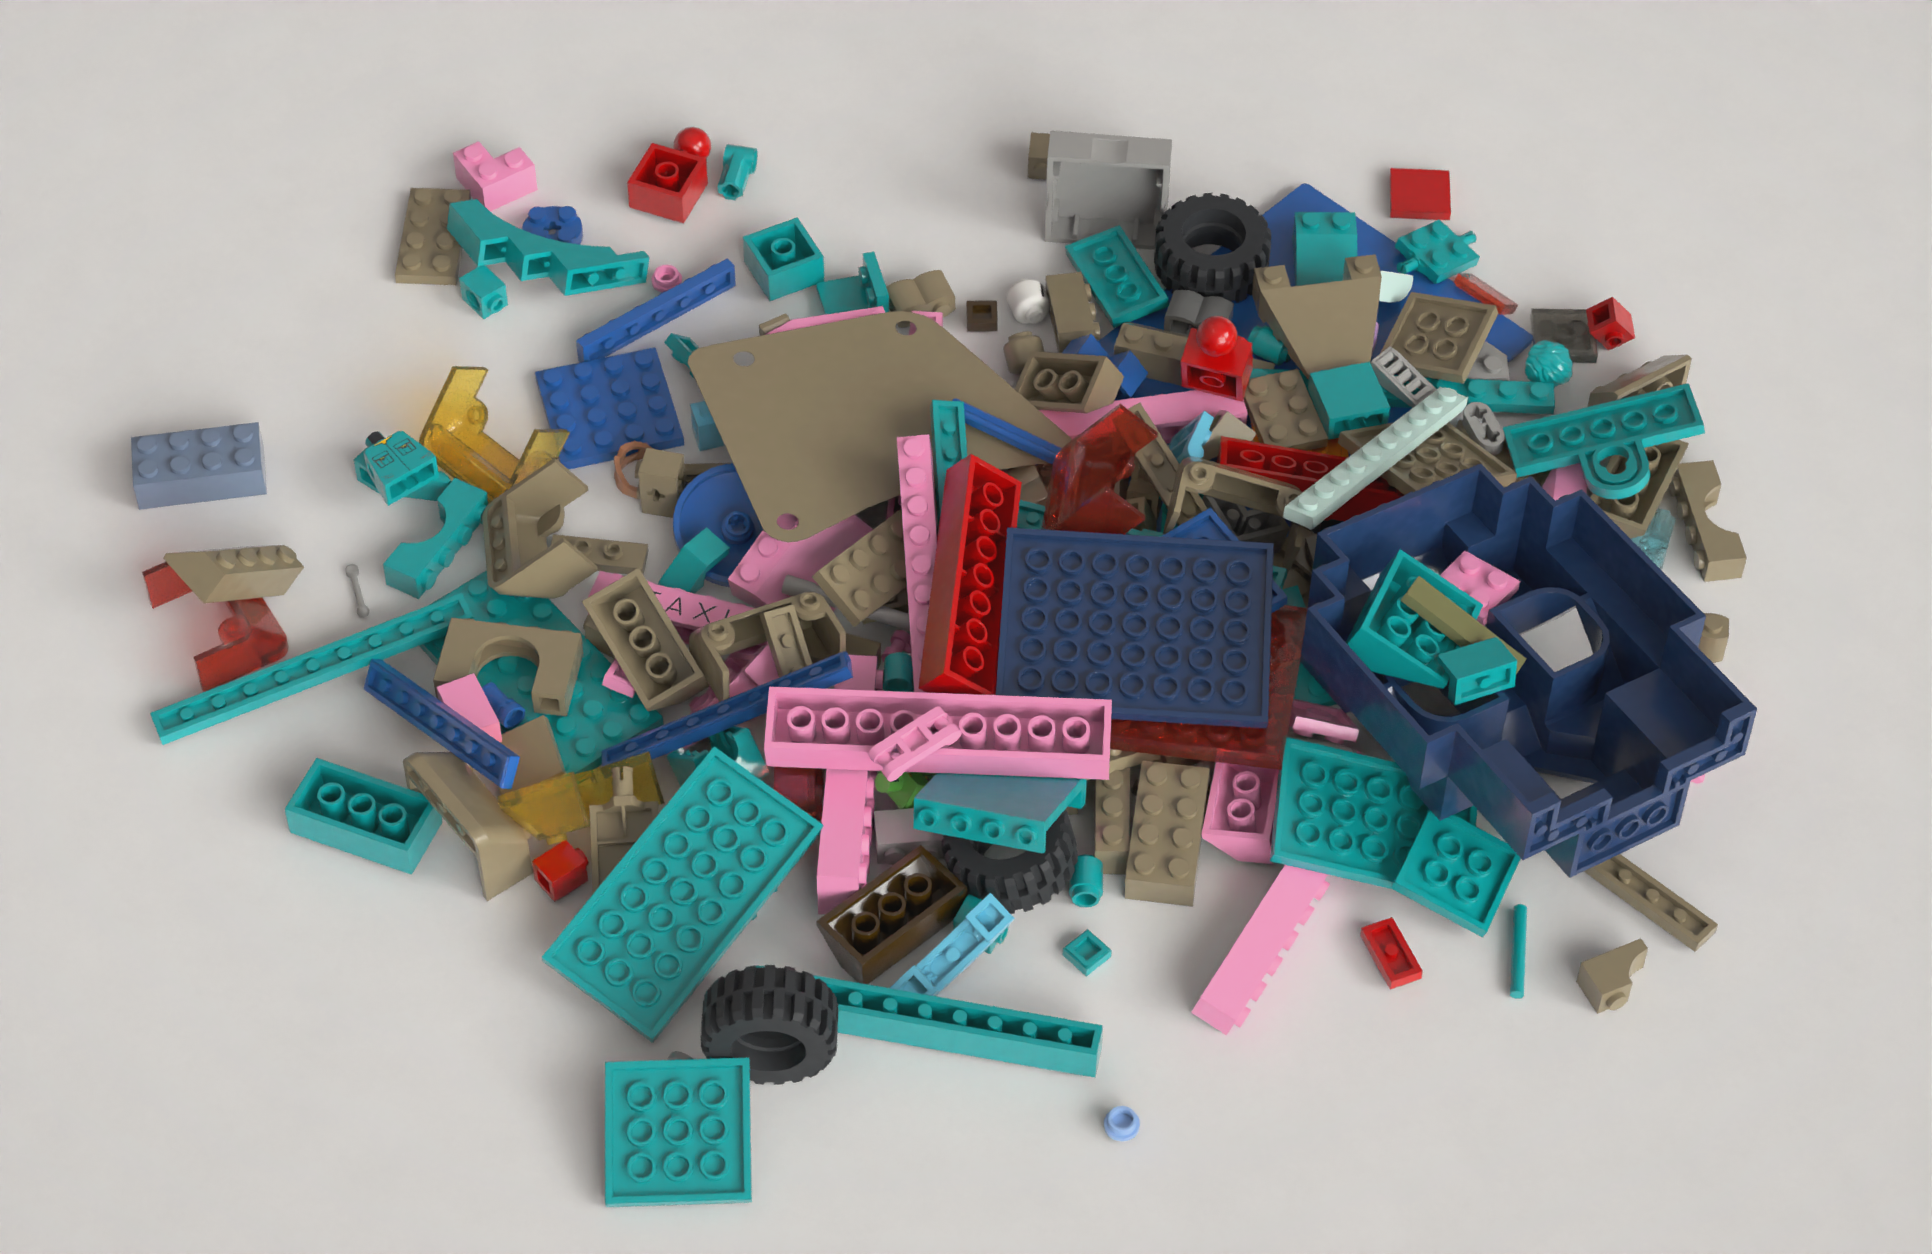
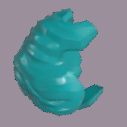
[1525,340,1573,388]

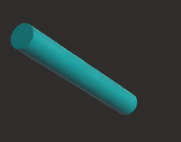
[1510,904,1527,999]

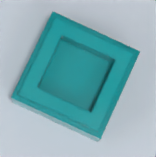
[1062,929,1112,977]

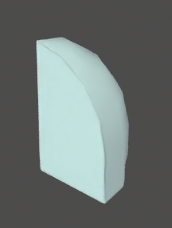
[1379,271,1414,302]

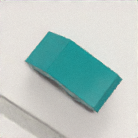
[658,527,730,594]

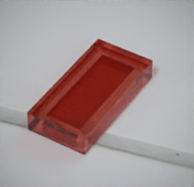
[1453,273,1518,314]

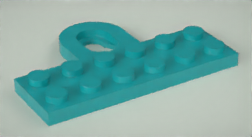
[1502,383,1705,499]

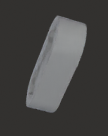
[1462,402,1505,456]

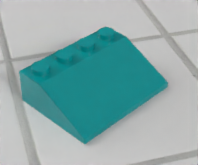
[1346,549,1483,689]

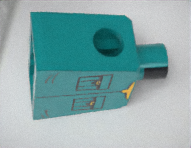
[364,431,439,506]

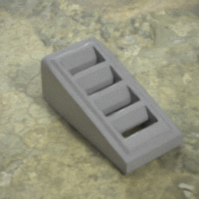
[1371,346,1437,408]

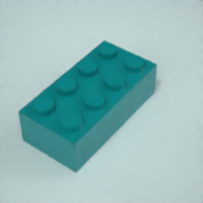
[285,758,443,875]

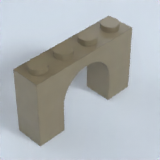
[433,618,583,716]

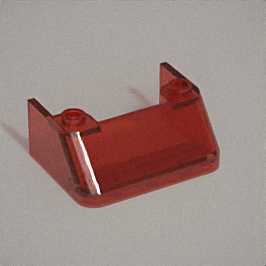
[1041,403,1158,534]
[142,562,289,692]

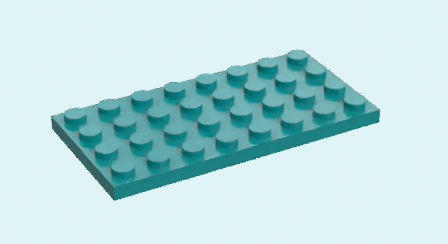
[419,570,664,793]
[541,746,824,1043]

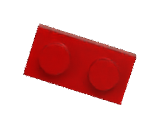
[1360,917,1423,990]

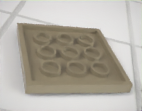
[1338,422,1517,495]

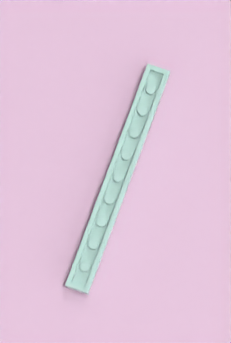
[1283,387,1468,529]

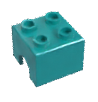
[667,726,769,787]

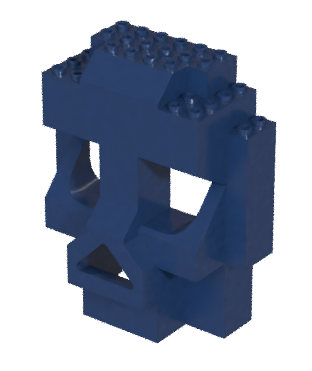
[1300,463,1757,878]

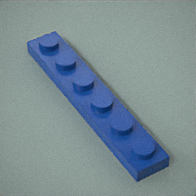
[576,258,736,362]

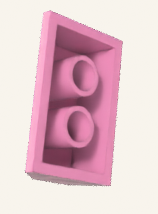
[1202,752,1280,864]

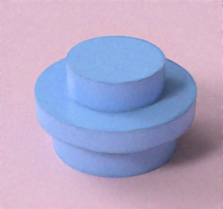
[1104,1106,1140,1141]

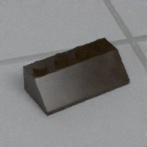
[816,845,967,984]

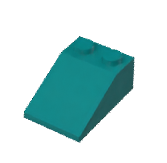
[1292,212,1357,286]

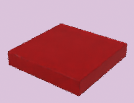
[1389,168,1451,220]

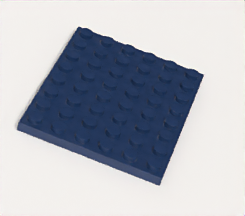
[996,527,1274,728]

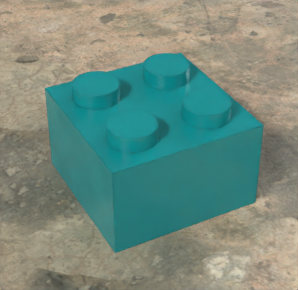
[743,217,825,301]

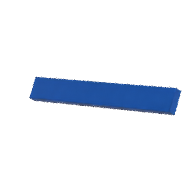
[601,651,853,778]
[364,659,520,789]

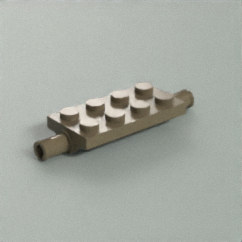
[589,766,659,894]

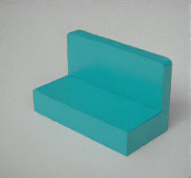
[1438,637,1517,705]

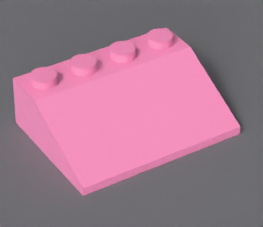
[728,514,873,612]

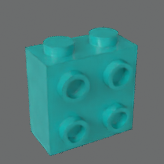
[1308,362,1390,440]

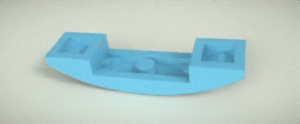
[890,893,1015,996]

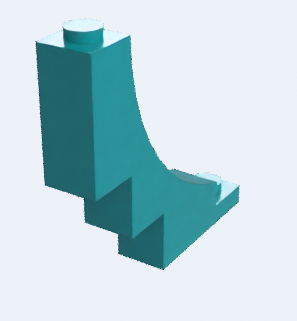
[447,199,650,296]

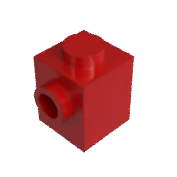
[1586,297,1635,351]
[532,839,589,902]

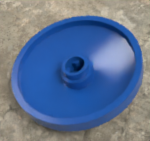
[673,463,763,587]

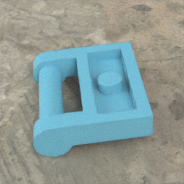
[1168,411,1214,464]

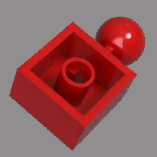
[627,127,711,224]
[1181,316,1253,402]

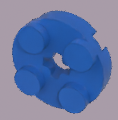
[522,206,583,245]

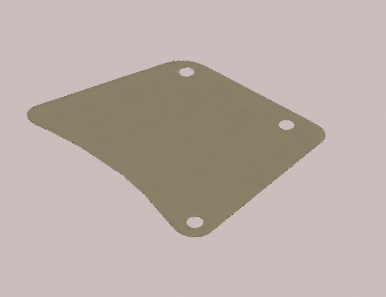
[688,311,1076,542]

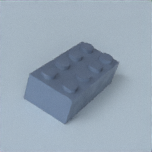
[131,422,267,510]

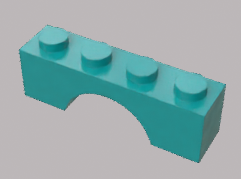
[383,478,489,599]

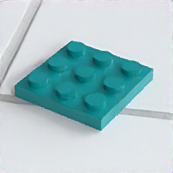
[1391,809,1521,938]

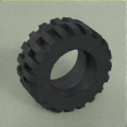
[1154,193,1271,303]
[941,809,1078,914]
[700,965,838,1085]

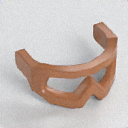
[614,441,653,499]

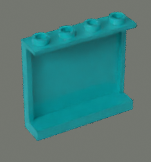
[913,773,1086,854]

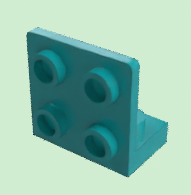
[816,251,889,315]

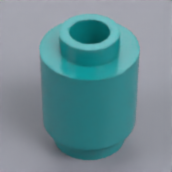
[1248,325,1291,366]
[1069,854,1103,907]

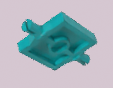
[1395,219,1480,284]

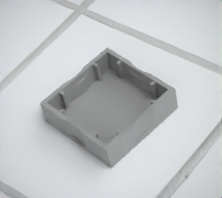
[1045,131,1172,250]

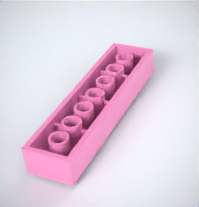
[817,655,884,915]

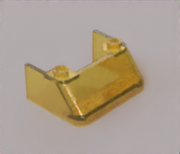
[419,366,570,503]
[497,751,665,846]

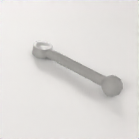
[345,564,370,617]

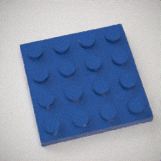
[535,347,684,469]

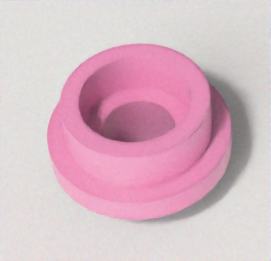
[652,265,682,292]

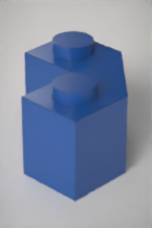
[1062,334,1149,401]

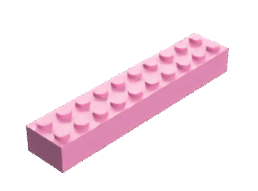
[764,687,1112,780]

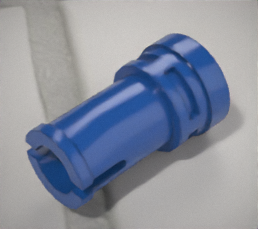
[482,682,526,729]

